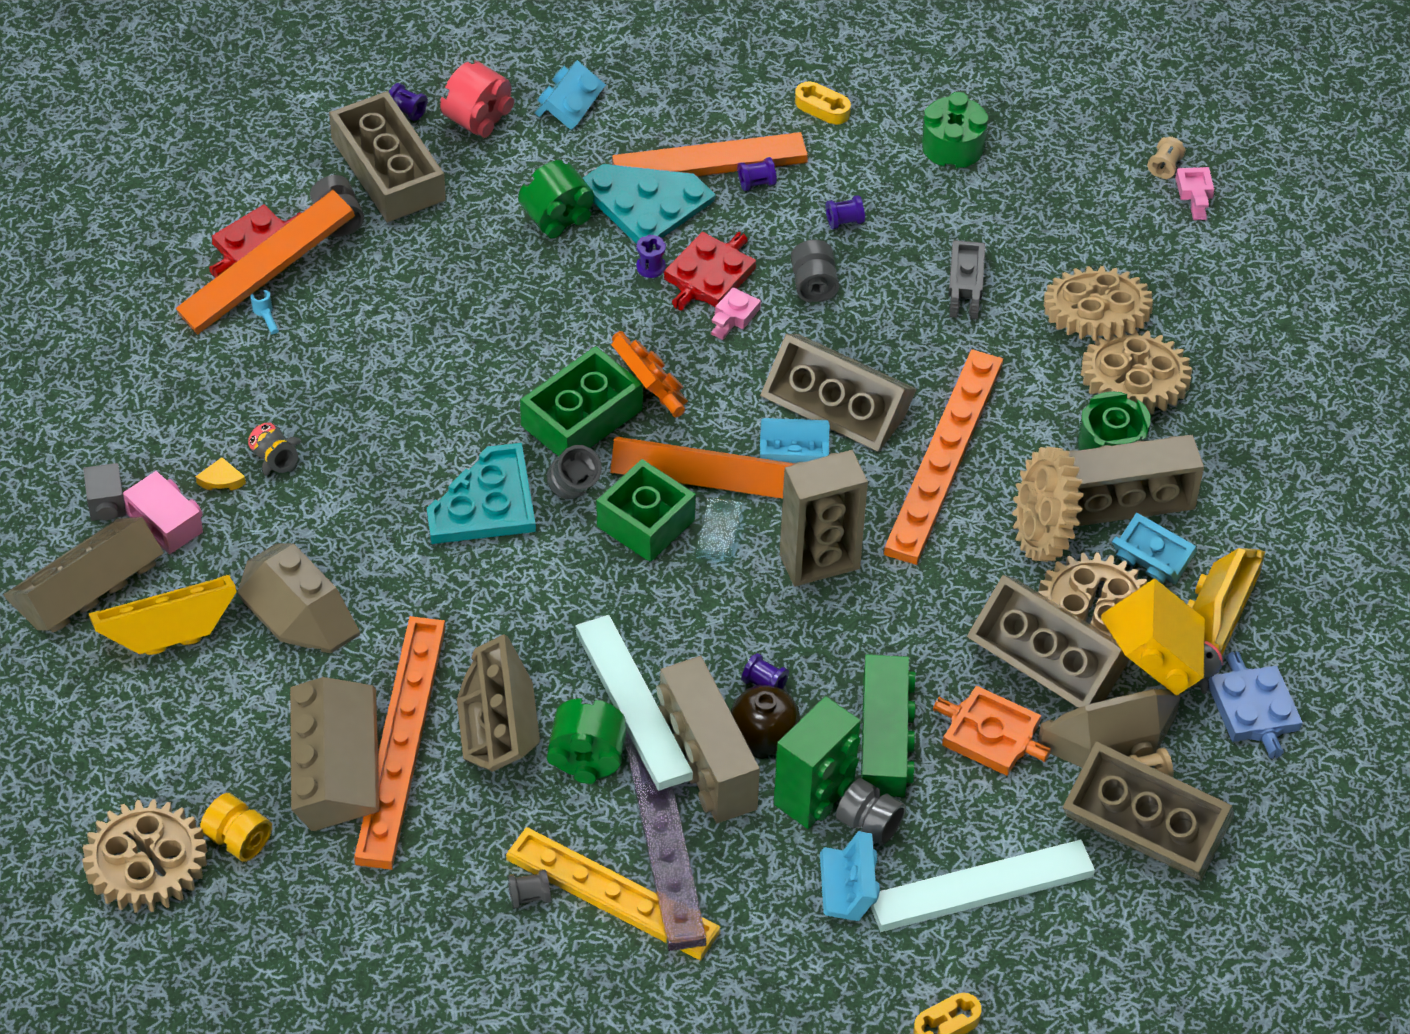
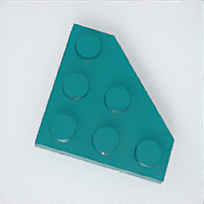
[583,164,716,244]
[426,443,536,544]

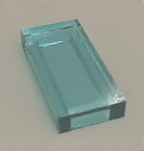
[696,497,743,563]

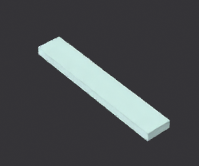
[576,615,693,791]
[870,840,1095,932]

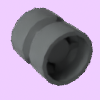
[310,175,364,237]
[791,240,839,302]
[547,445,602,499]
[836,778,906,846]

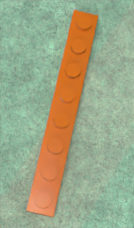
[884,349,1003,565]
[354,616,446,870]

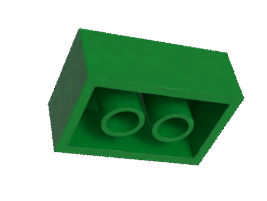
[520,346,643,456]
[774,696,861,829]

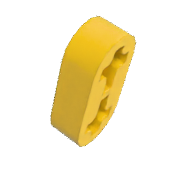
[795,82,851,124]
[913,993,981,1034]

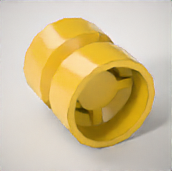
[200,793,272,862]

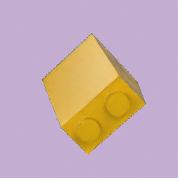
[1101,578,1205,696]

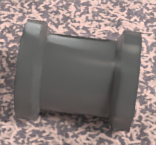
[507,869,551,909]

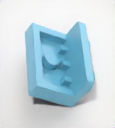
[535,60,606,130]
[760,418,830,463]
[1112,512,1198,584]
[820,831,880,921]

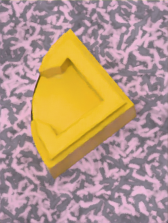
[196,458,246,490]

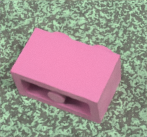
[123,471,203,554]

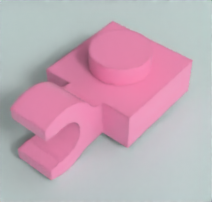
[1176,167,1214,220]
[711,287,761,340]

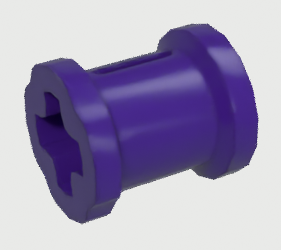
[389,83,428,121]
[737,157,777,191]
[825,195,865,229]
[636,235,666,278]
[741,653,789,689]

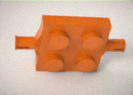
[611,331,688,418]
[933,685,1051,776]

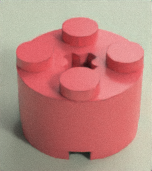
[440,61,514,138]

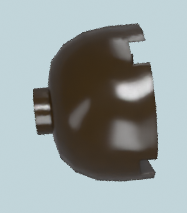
[730,685,800,759]

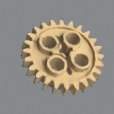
[1044,266,1153,341]
[1081,329,1192,414]
[1012,447,1083,562]
[1038,552,1147,640]
[82,799,207,913]

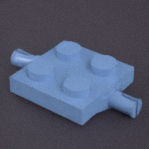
[1209,651,1303,759]

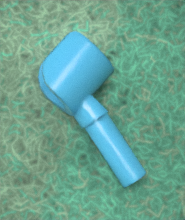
[250,290,279,335]

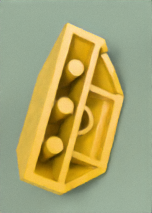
[1187,548,1265,656]
[89,575,237,655]

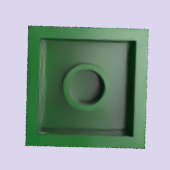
[596,459,696,562]

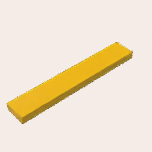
[506,827,720,961]

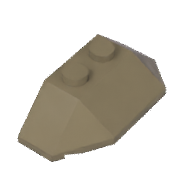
[237,543,360,653]
[457,634,540,772]
[1038,689,1181,768]

